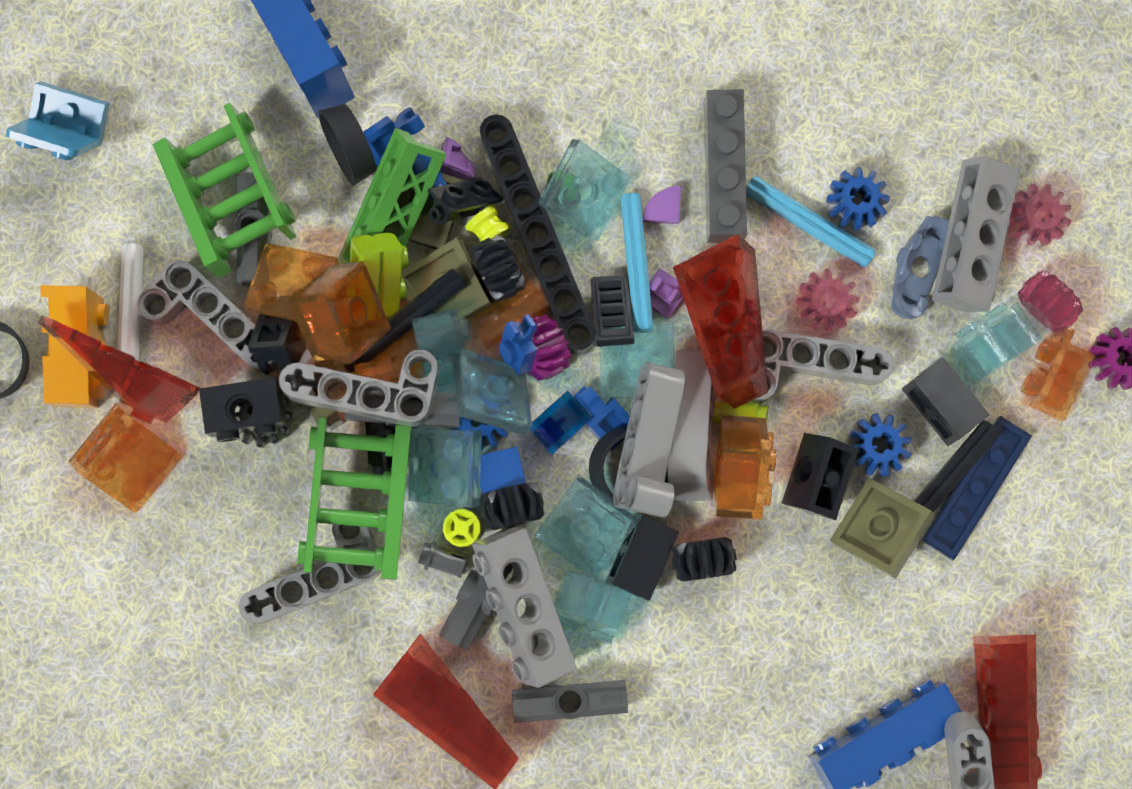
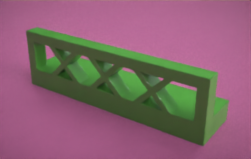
[338,128,447,274]

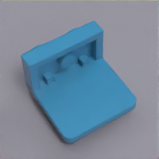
[6,81,110,160]

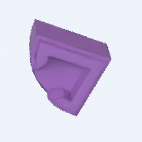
[440,137,475,180]
[643,186,681,224]

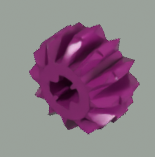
[527,315,571,381]
[1087,327,1132,390]

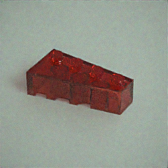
[673,234,768,409]
[373,633,519,789]
[973,634,1042,789]

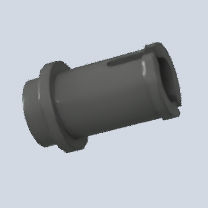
[418,541,468,578]

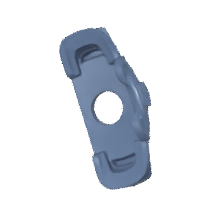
[891,216,949,320]

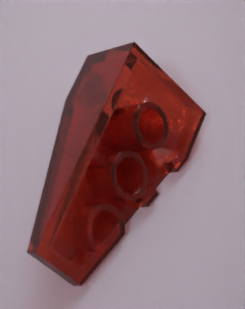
[38,315,200,424]

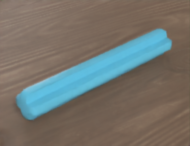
[746,176,876,267]
[621,193,653,333]

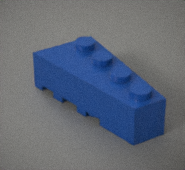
[251,0,355,119]
[808,679,962,789]

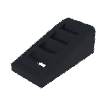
[590,275,634,347]

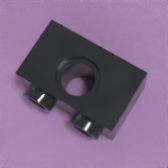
[199,377,287,442]
[782,432,859,520]

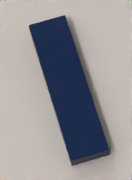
[920,415,1032,561]

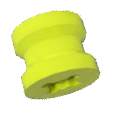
[465,205,512,244]
[443,509,481,548]

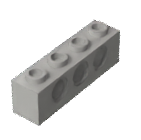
[932,156,1020,313]
[472,526,577,688]

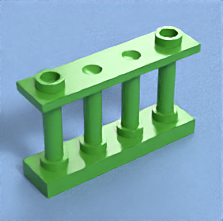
[152,102,297,278]
[297,418,411,580]

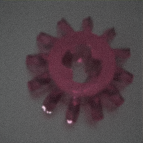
[1010,184,1071,246]
[796,268,860,332]
[1018,270,1083,333]

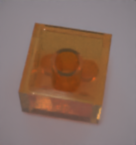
[287,261,391,367]
[713,415,776,520]

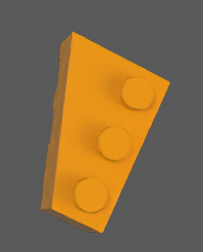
[40,285,109,408]

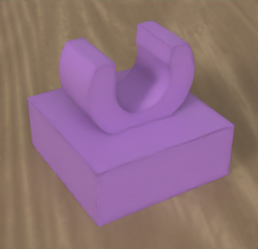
[649,268,690,320]

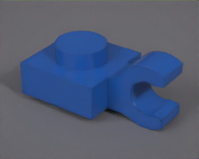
[363,107,425,168]
[499,314,537,376]
[573,386,630,451]

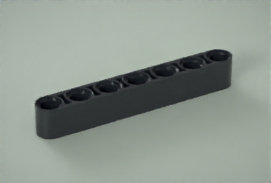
[480,114,595,355]

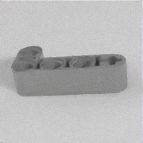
[137,260,280,373]
[741,330,894,403]
[279,350,439,427]
[668,350,716,501]
[613,362,685,518]
[239,524,381,624]
[944,712,995,789]

